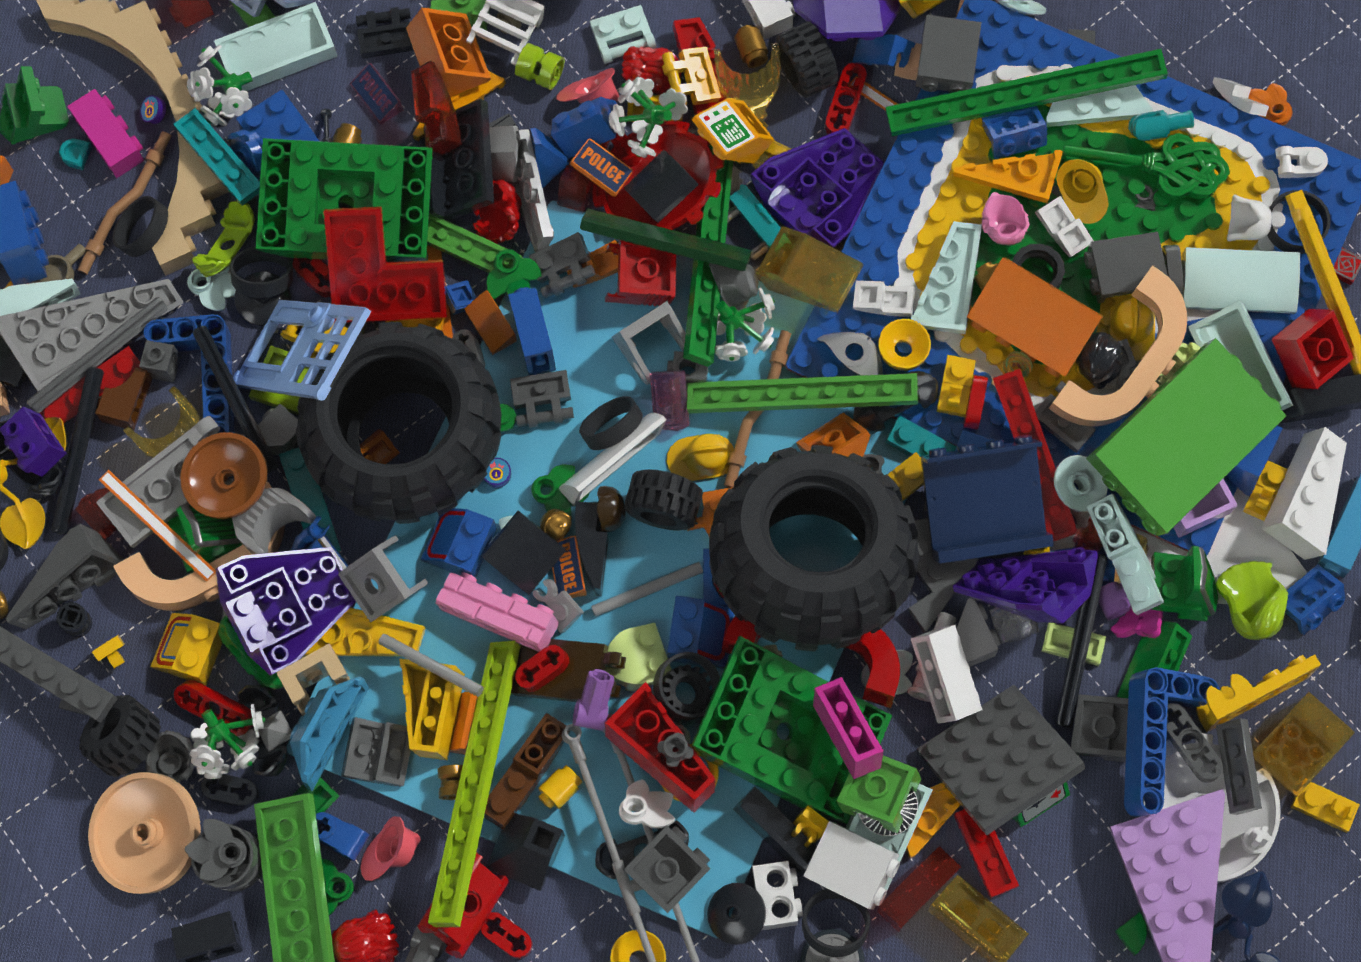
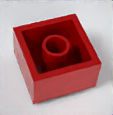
[1272,309,1354,389]

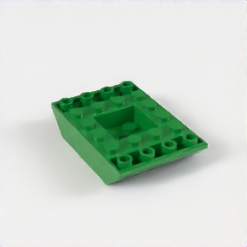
[256,138,433,262]
[691,636,892,824]

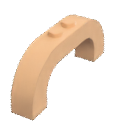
[1049,265,1187,426]
[113,482,285,611]

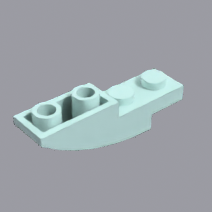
[1086,494,1164,615]

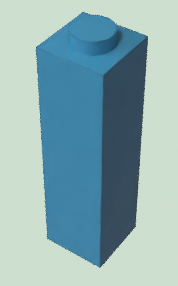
[1317,472,1361,578]

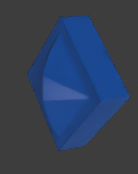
[445,280,477,315]

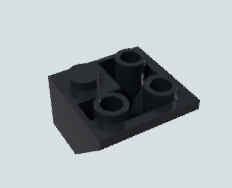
[486,813,565,891]

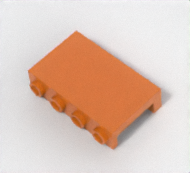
[967,257,1104,378]

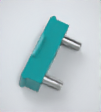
[727,184,791,260]

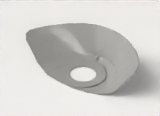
[817,332,883,375]

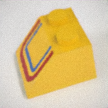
[150,613,223,686]

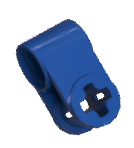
[316,812,369,862]

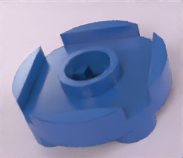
[227,129,262,182]

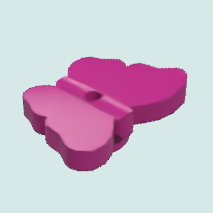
[1111,607,1163,638]

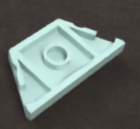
[1045,85,1153,127]

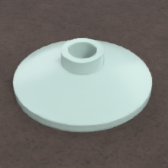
[996,0,1046,16]
[1054,455,1107,512]

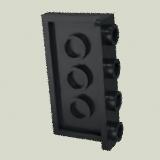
[424,99,494,221]

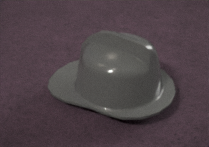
[709,263,759,311]

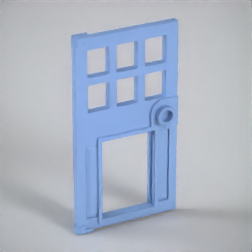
[233,300,371,401]

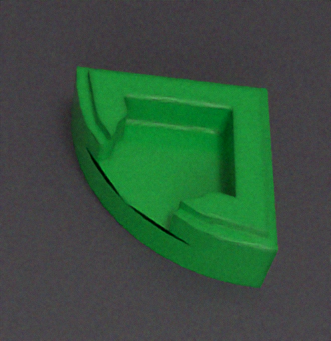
[1115,912,1147,956]

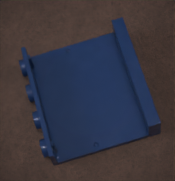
[920,435,1054,564]

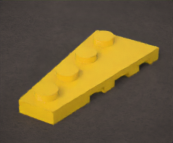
[304,607,426,657]

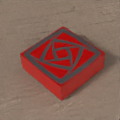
[1334,248,1361,285]

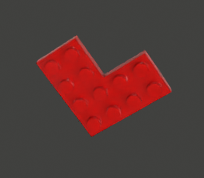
[324,207,447,323]

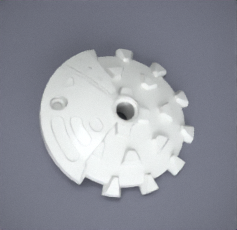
[1143,733,1281,883]

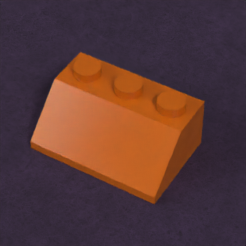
[406,7,491,96]

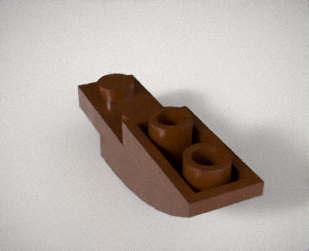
[484,713,570,830]

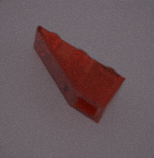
[557,140,610,212]

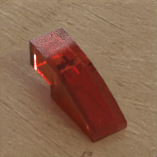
[411,61,461,155]

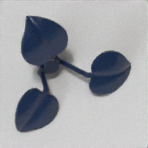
[1213,870,1281,962]

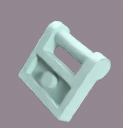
[590,5,656,64]

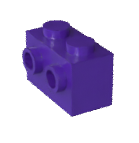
[0,406,67,477]

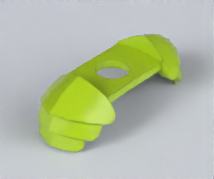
[192,201,255,277]

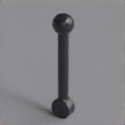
[320,109,332,142]

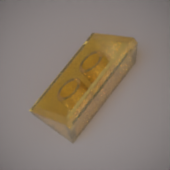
[928,875,1029,962]

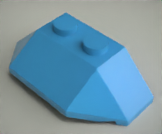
[290,676,369,791]

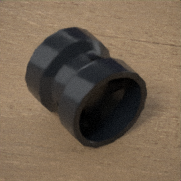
[56,602,93,637]

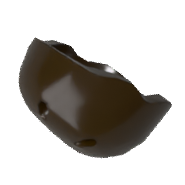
[597,486,626,532]

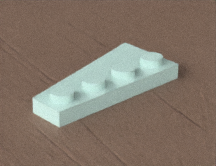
[911,221,982,334]

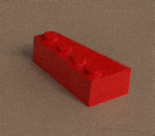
[605,682,715,813]

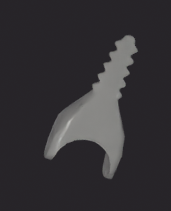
[226,478,316,555]

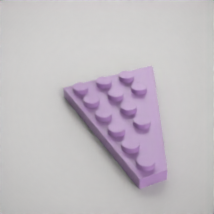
[1110,789,1225,962]

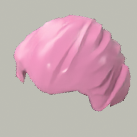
[981,192,1030,246]

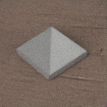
[259,711,292,752]

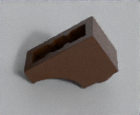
[96,367,153,431]

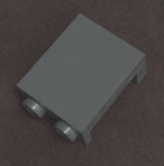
[915,14,982,93]
[1084,232,1168,303]

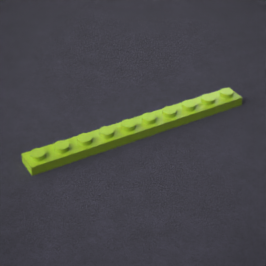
[428,641,521,927]

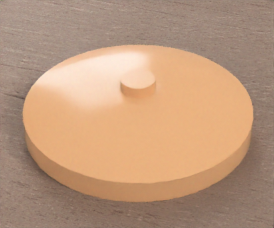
[88,772,201,894]

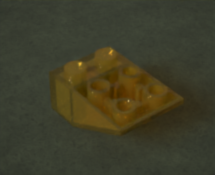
[756,226,863,313]
[1253,692,1355,797]

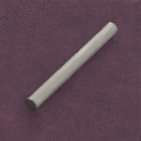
[591,562,703,617]
[378,634,484,697]

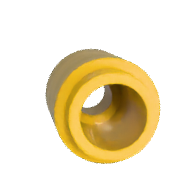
[538,765,582,810]

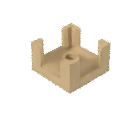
[276,643,350,716]

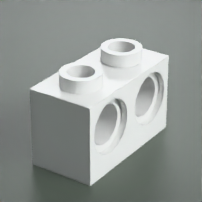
[752,861,803,930]

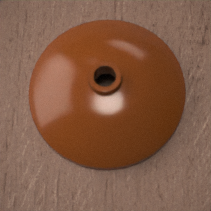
[180,432,267,519]

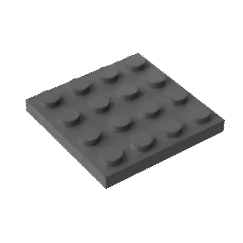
[917,684,1085,836]

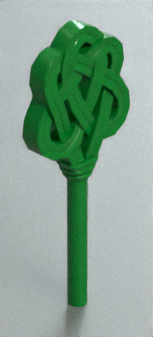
[1063,133,1230,200]

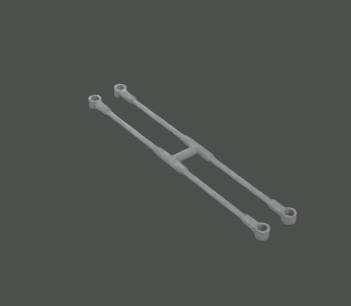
[562,714,700,962]

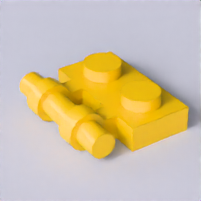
[662,47,722,105]

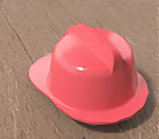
[557,68,619,104]
[360,816,421,881]

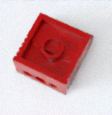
[605,240,676,306]

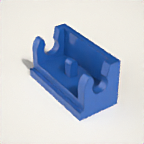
[852,34,915,68]

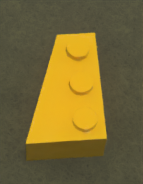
[399,658,465,761]

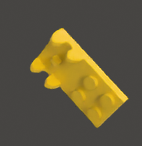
[1196,655,1321,732]

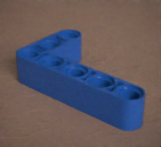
[144,314,235,433]
[1124,667,1219,817]

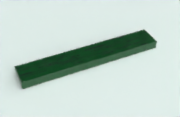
[580,209,752,271]

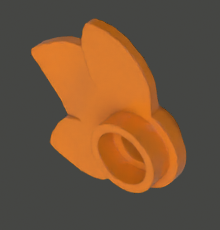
[1248,83,1293,126]

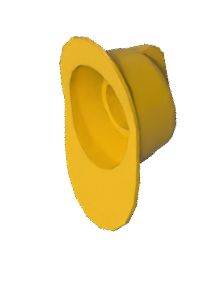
[1056,159,1109,224]
[1109,296,1155,361]
[667,434,734,481]

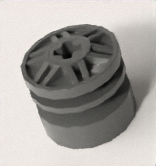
[191,824,262,892]

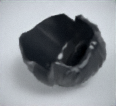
[1076,332,1124,389]

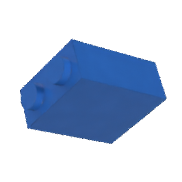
[508,287,556,376]

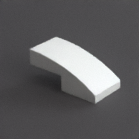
[1212,77,1269,117]
[1035,196,1093,257]
[853,281,915,317]

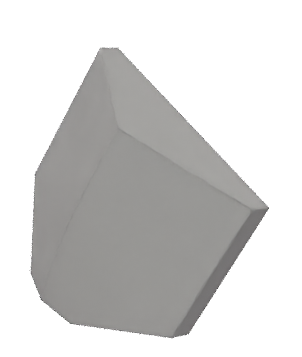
[489,126,518,182]

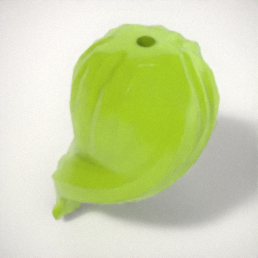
[1215,561,1288,640]

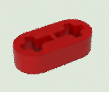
[293,258,331,297]
[963,375,988,430]
[515,645,569,692]
[481,912,533,959]

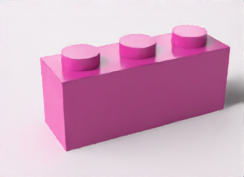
[67,89,144,178]
[813,677,883,779]

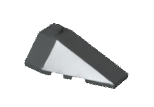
[6,524,125,629]

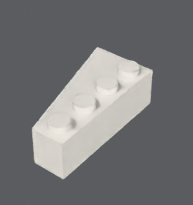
[1261,427,1347,560]

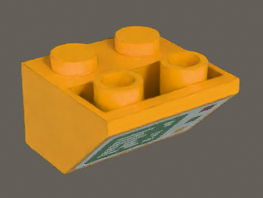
[691,98,775,164]

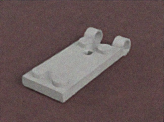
[96,416,220,548]

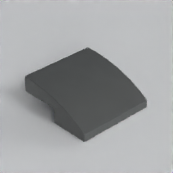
[341,717,411,787]

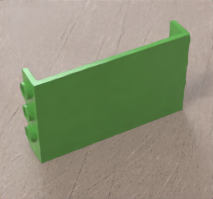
[1086,338,1286,536]

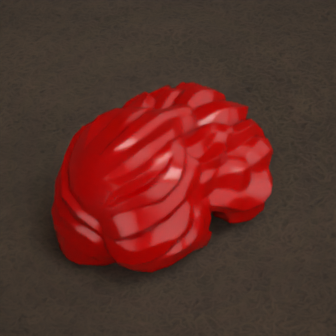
[621,46,682,95]
[473,179,522,244]
[331,909,399,962]

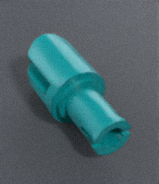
[1128,110,1194,141]

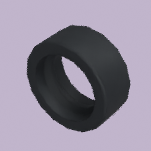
[1012,244,1065,289]

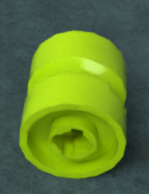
[515,43,565,90]

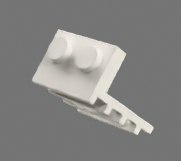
[466,0,544,66]

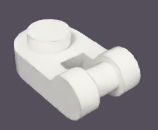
[1275,146,1328,178]

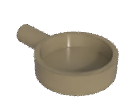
[32,244,86,283]

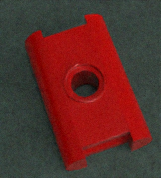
[417,852,509,959]

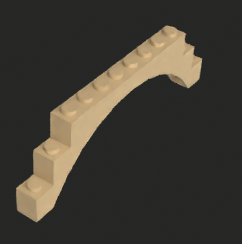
[36,0,229,276]

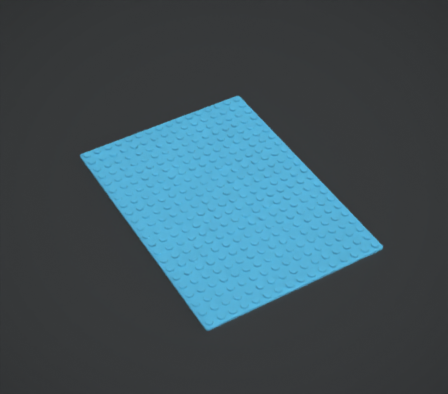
[287,201,910,938]

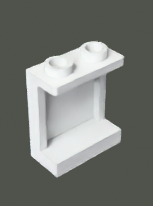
[804,821,900,909]

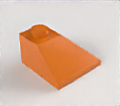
[796,413,870,457]

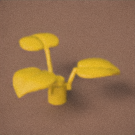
[0,417,66,549]

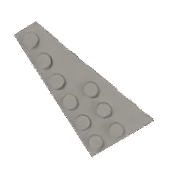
[0,279,184,391]

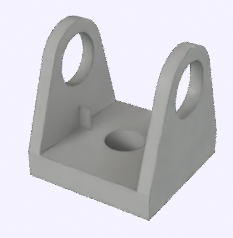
[612,301,686,385]
[338,535,428,622]

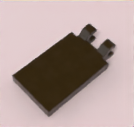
[511,639,626,702]

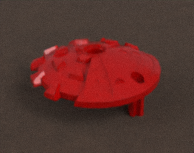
[593,121,724,230]

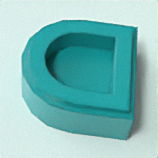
[59,138,93,170]

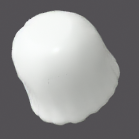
[1227,195,1272,242]

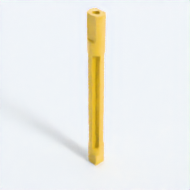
[1285,190,1361,375]

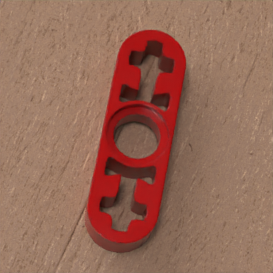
[825,63,867,134]
[174,679,253,736]

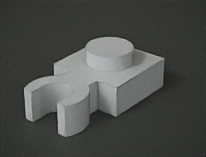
[533,579,584,633]

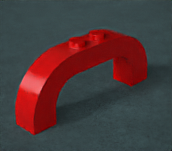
[722,616,900,708]

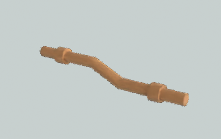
[77,131,172,275]
[724,330,791,488]

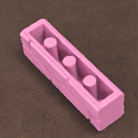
[436,572,559,652]

